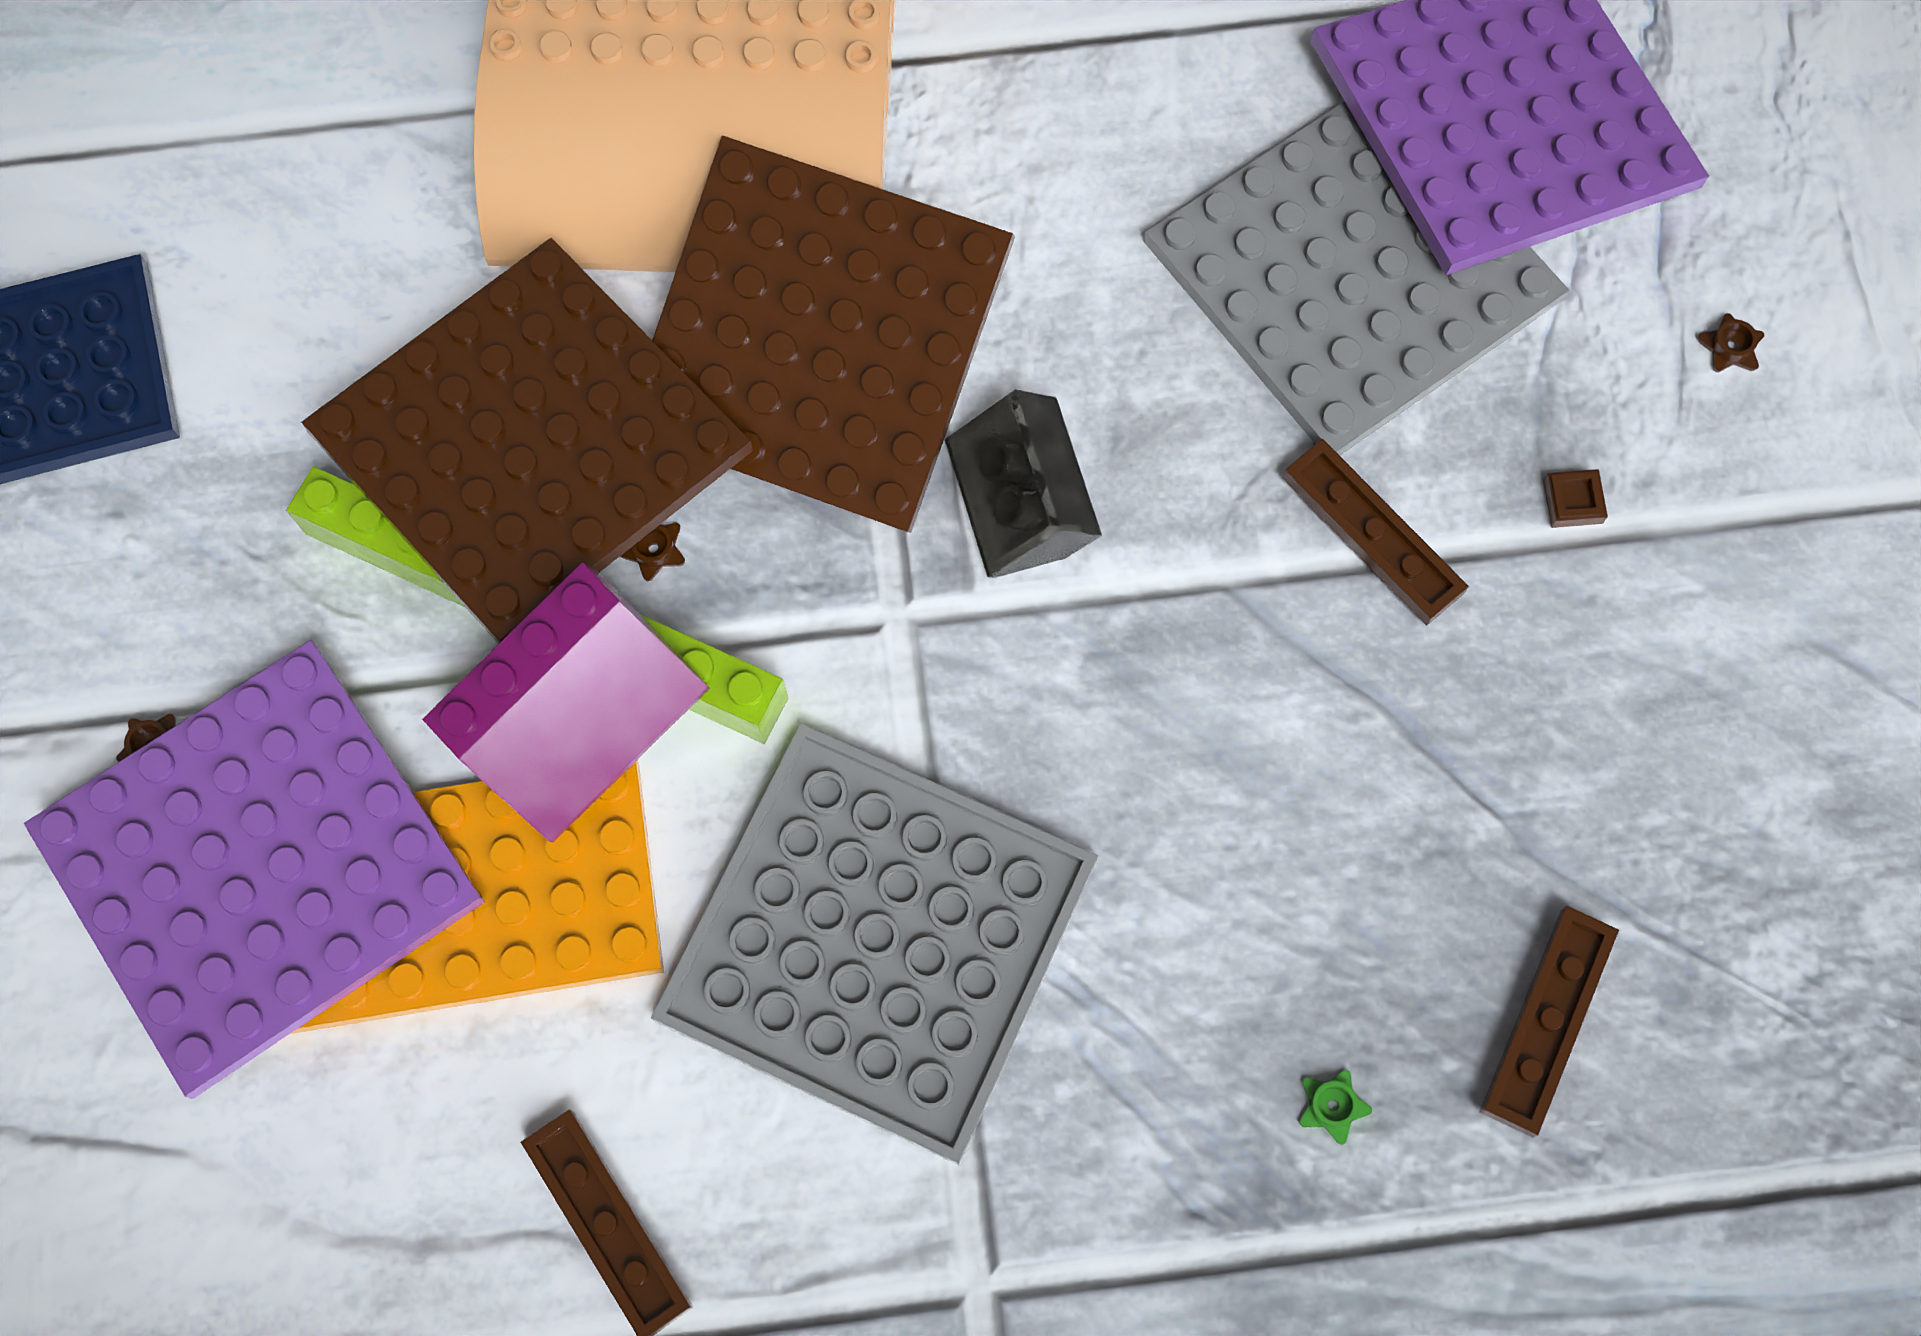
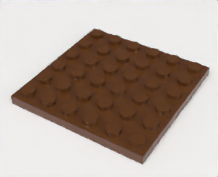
[652,135,1015,533]
[301,238,753,644]

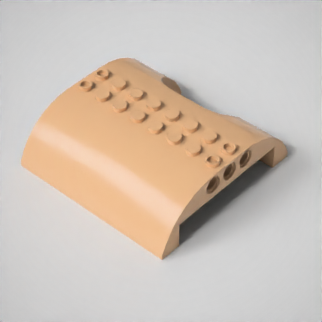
[474,0,896,272]

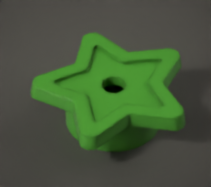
[1300,1070,1372,1145]

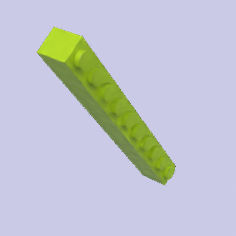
[286,466,789,745]

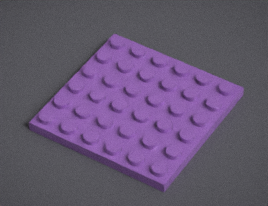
[1310,0,1709,275]
[23,640,485,1099]

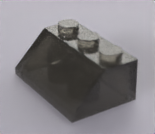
[945,389,1102,578]

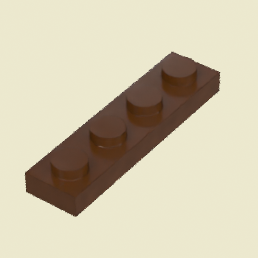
[1282,439,1469,626]
[1479,906,1619,1138]
[520,1109,694,1336]

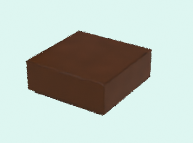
[1543,469,1608,528]

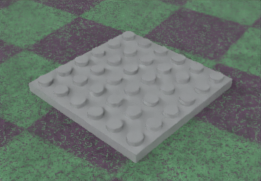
[1144,101,1570,455]
[651,723,1098,1166]

